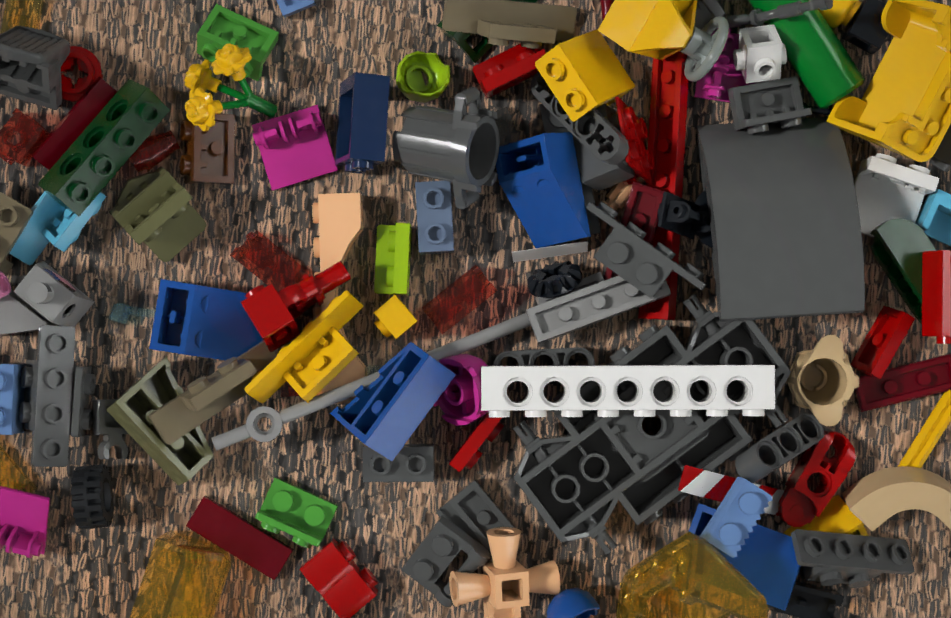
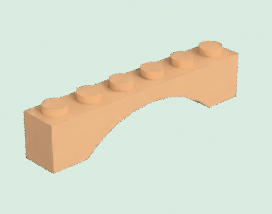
[312,193,367,404]

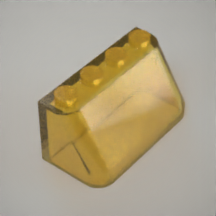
[130,530,231,618]

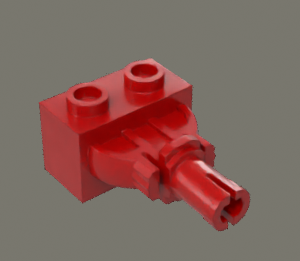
[241,261,351,352]

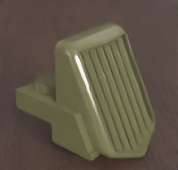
[109,166,206,262]

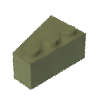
[106,356,214,486]

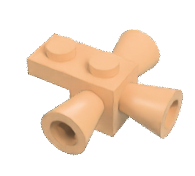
[449,527,560,618]

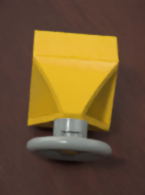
[598,0,729,82]

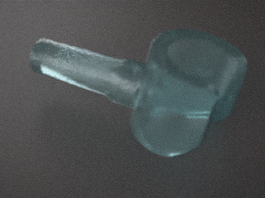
[109,303,156,325]

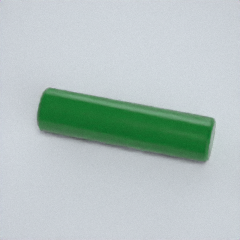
[748,0,865,109]

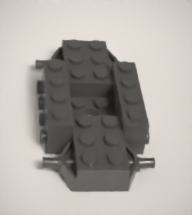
[513,294,791,555]

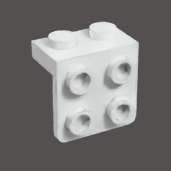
[854,153,940,237]

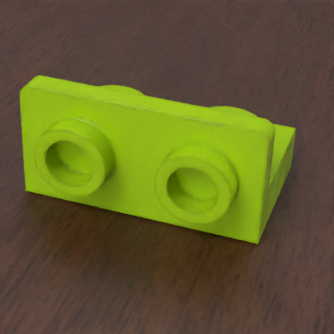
[374,223,412,295]

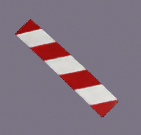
[678,465,784,516]

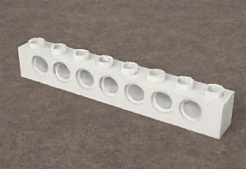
[481,365,775,418]

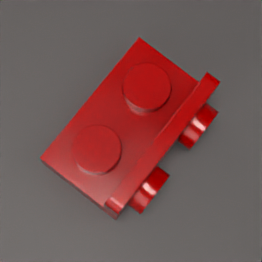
[473,43,546,99]

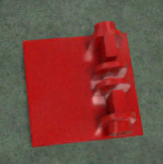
[615,96,654,185]

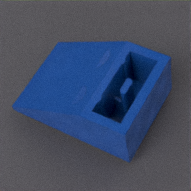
[496,132,591,248]
[149,279,263,360]
[675,503,801,611]

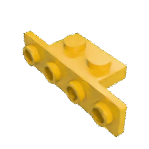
[244,290,363,403]

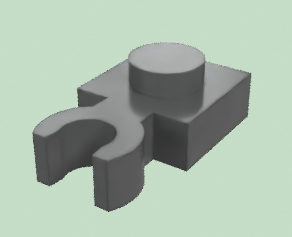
[93,399,128,459]

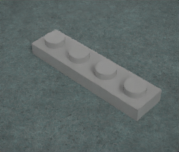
[526,275,671,344]

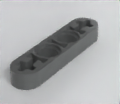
[531,71,629,165]

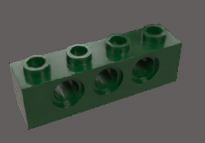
[37,79,170,216]

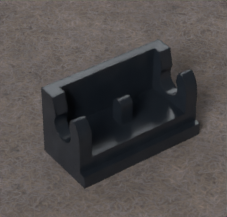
[760,581,844,618]

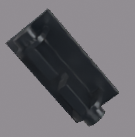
[658,191,711,240]

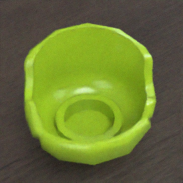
[396,51,450,103]

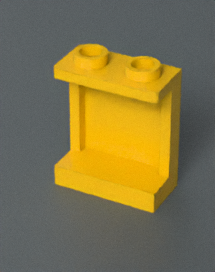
[535,29,636,122]

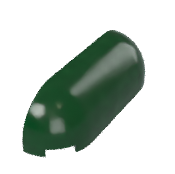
[870,218,937,325]

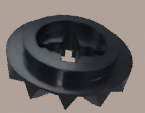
[527,261,583,298]

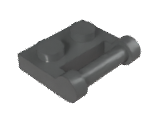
[401,516,491,607]

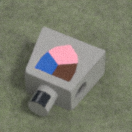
[14,261,94,327]

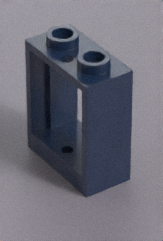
[335,72,390,174]

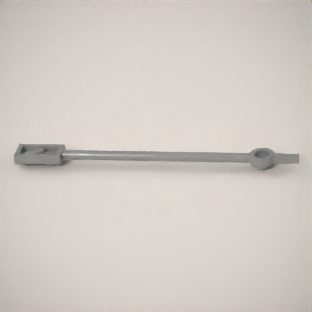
[211,271,604,451]

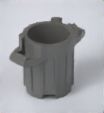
[392,87,500,210]

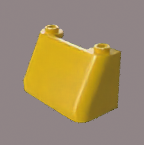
[826,0,951,162]

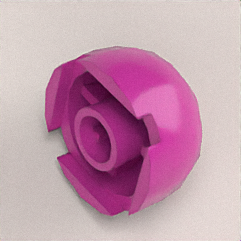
[433,354,489,426]

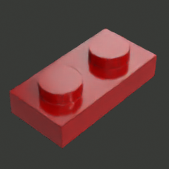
[850,306,915,379]
[449,412,504,472]

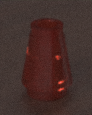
[130,130,180,173]

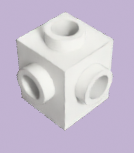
[733,24,787,84]

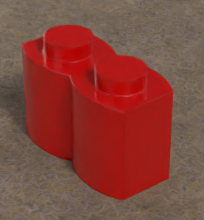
[300,538,378,618]

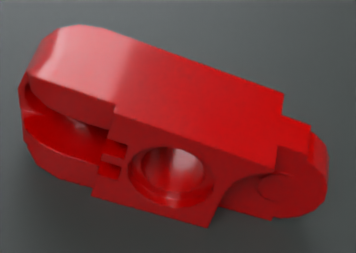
[778,431,856,527]

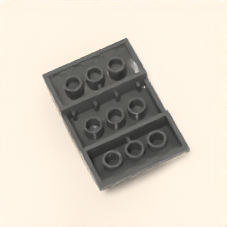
[696,117,865,322]

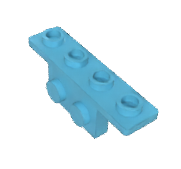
[9,191,107,265]

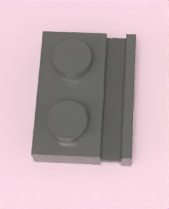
[436,479,516,555]

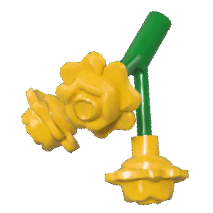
[184,43,277,132]

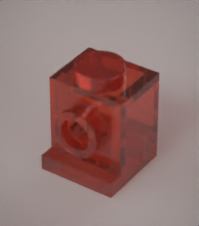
[0,108,50,166]

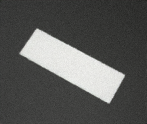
[512,241,588,262]

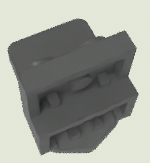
[0,26,70,110]

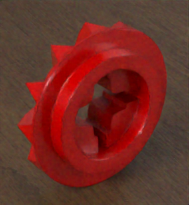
[61,46,103,102]

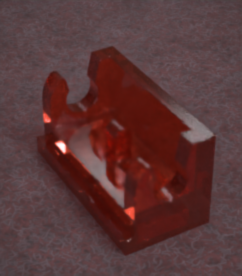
[230,230,310,292]
[422,265,497,335]

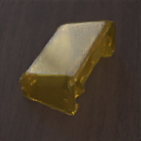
[616,532,769,618]

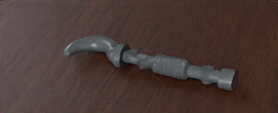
[726,0,833,29]

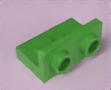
[197,4,279,81]
[255,477,339,549]

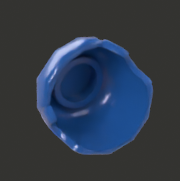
[547,587,600,618]

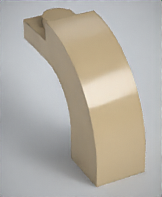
[842,466,951,532]

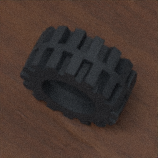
[71,464,114,529]

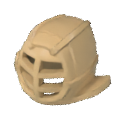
[787,335,859,426]

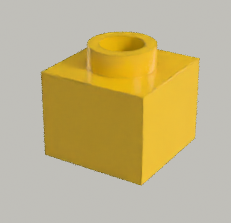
[373,295,419,339]

